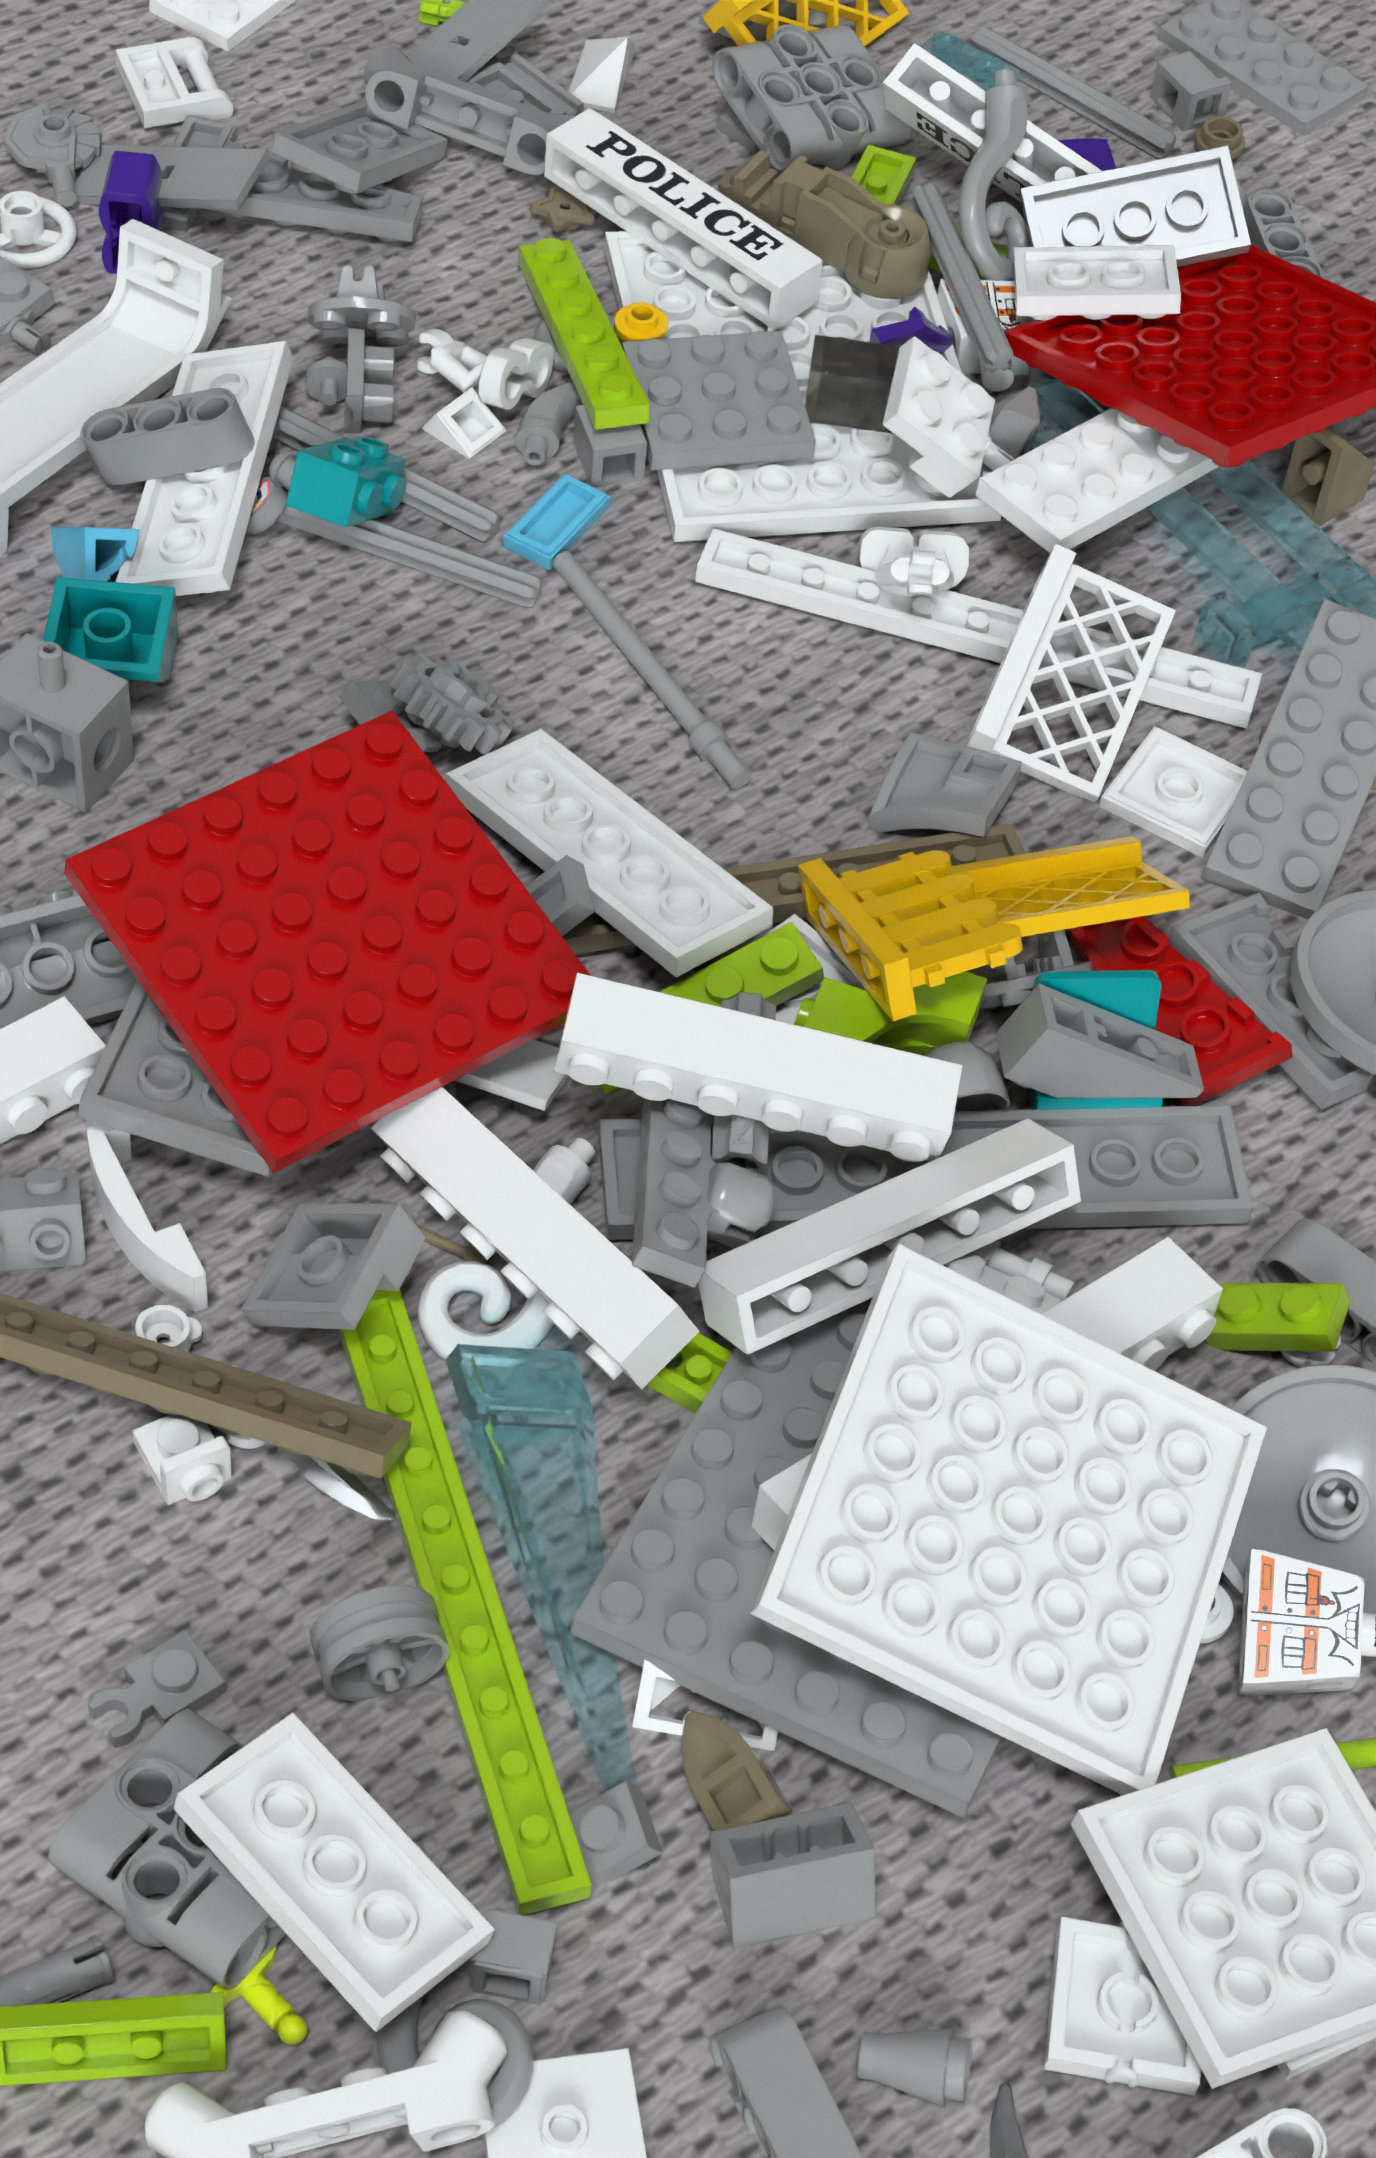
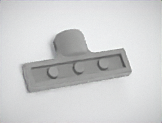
[632,1099,776,1288]

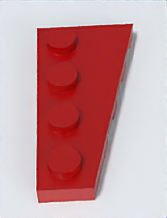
[1065,916,1293,1106]

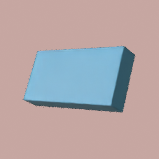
[502,473,611,570]

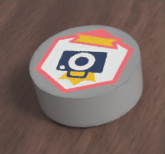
[246,477,288,534]

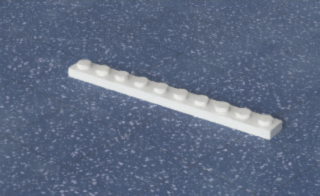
[695,528,1262,729]

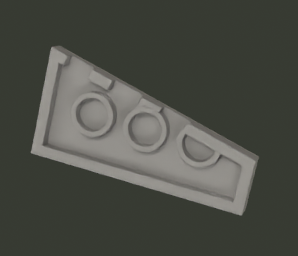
[205,141,423,242]
[1167,892,1374,1110]

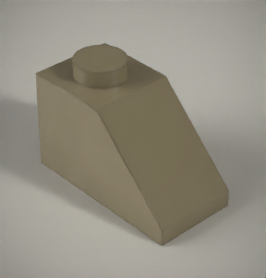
[1280,427,1375,527]

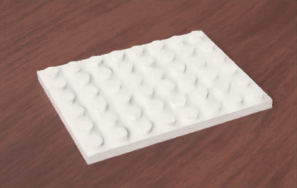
[604,231,1001,542]

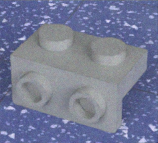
[0,1168,86,1272]

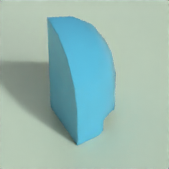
[51,527,140,581]

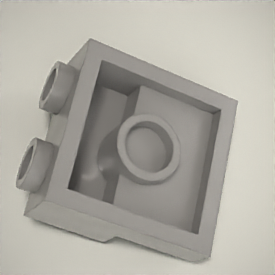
[241,1201,427,1330]

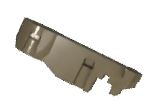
[717,150,932,299]

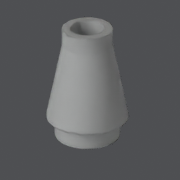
[858,2028,972,2107]

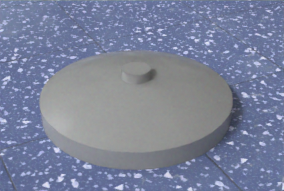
[1290,890,1376,1075]
[1221,1364,1376,1614]

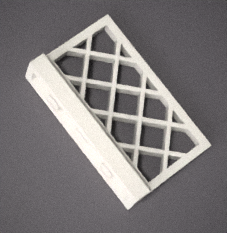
[965,543,1176,802]

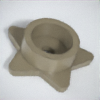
[529,184,596,232]

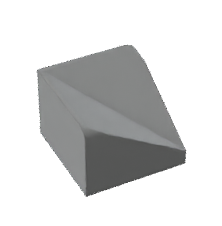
[989,386,1040,459]
[469,1909,558,2005]

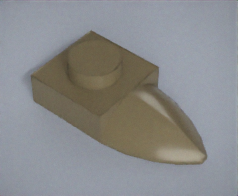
[681,1711,793,1831]

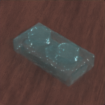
[920,30,1022,92]

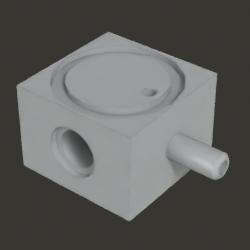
[0,633,134,813]

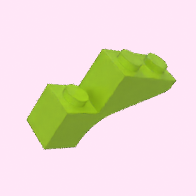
[794,971,988,1054]

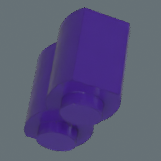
[99,151,164,274]

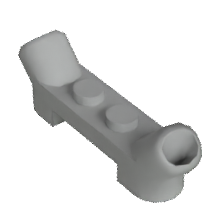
[364,47,577,175]

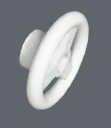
[0,191,77,270]

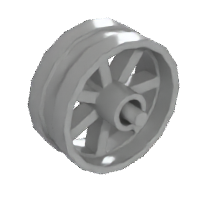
[310,1585,449,1702]

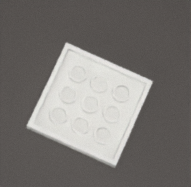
[1071,1728,1376,2089]

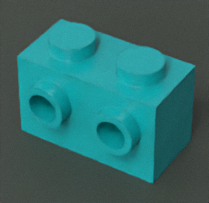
[286,436,406,528]

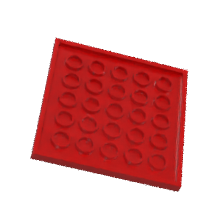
[1004,245,1376,468]
[64,711,591,1173]

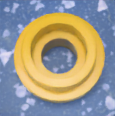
[614,302,668,344]

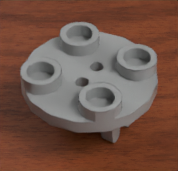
[308,265,416,347]
[979,930,1094,1010]

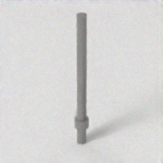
[552,551,751,789]

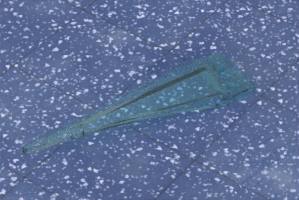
[445,1344,652,1871]

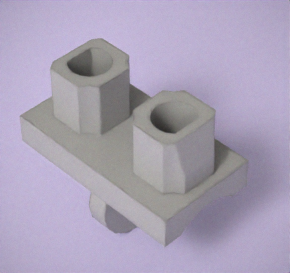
[305,328,394,434]

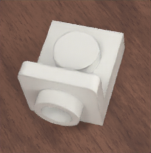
[132,1414,232,1505]

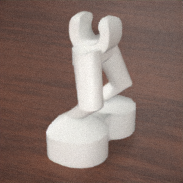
[417,329,554,410]
[858,527,969,595]

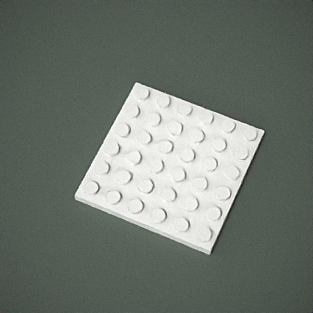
[750,1244,1267,1795]

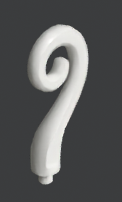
[417,1138,596,1369]

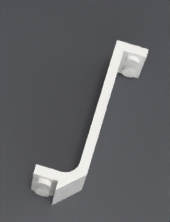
[0,219,232,556]

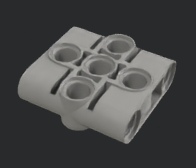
[713,25,911,171]
[48,1708,286,1989]

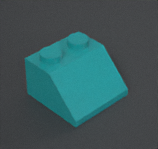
[43,577,178,682]

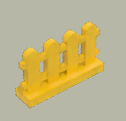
[798,850,1023,1021]

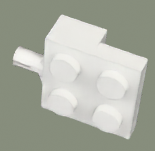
[883,336,1014,498]

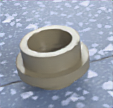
[1195,116,1245,160]

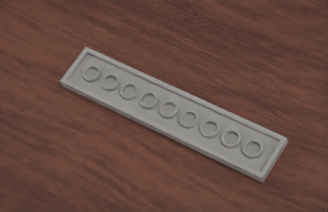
[598,1105,1253,1240]

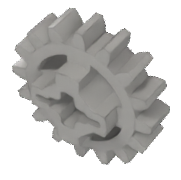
[389,653,515,755]

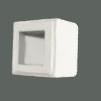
[422,387,507,459]

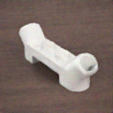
[144,2009,507,2158]

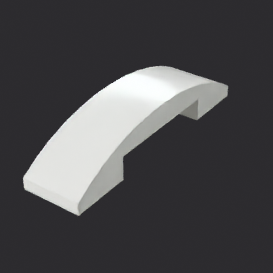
[86,1120,208,1313]

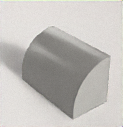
[710,1802,876,1949]

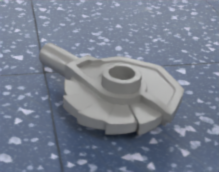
[3,103,102,208]

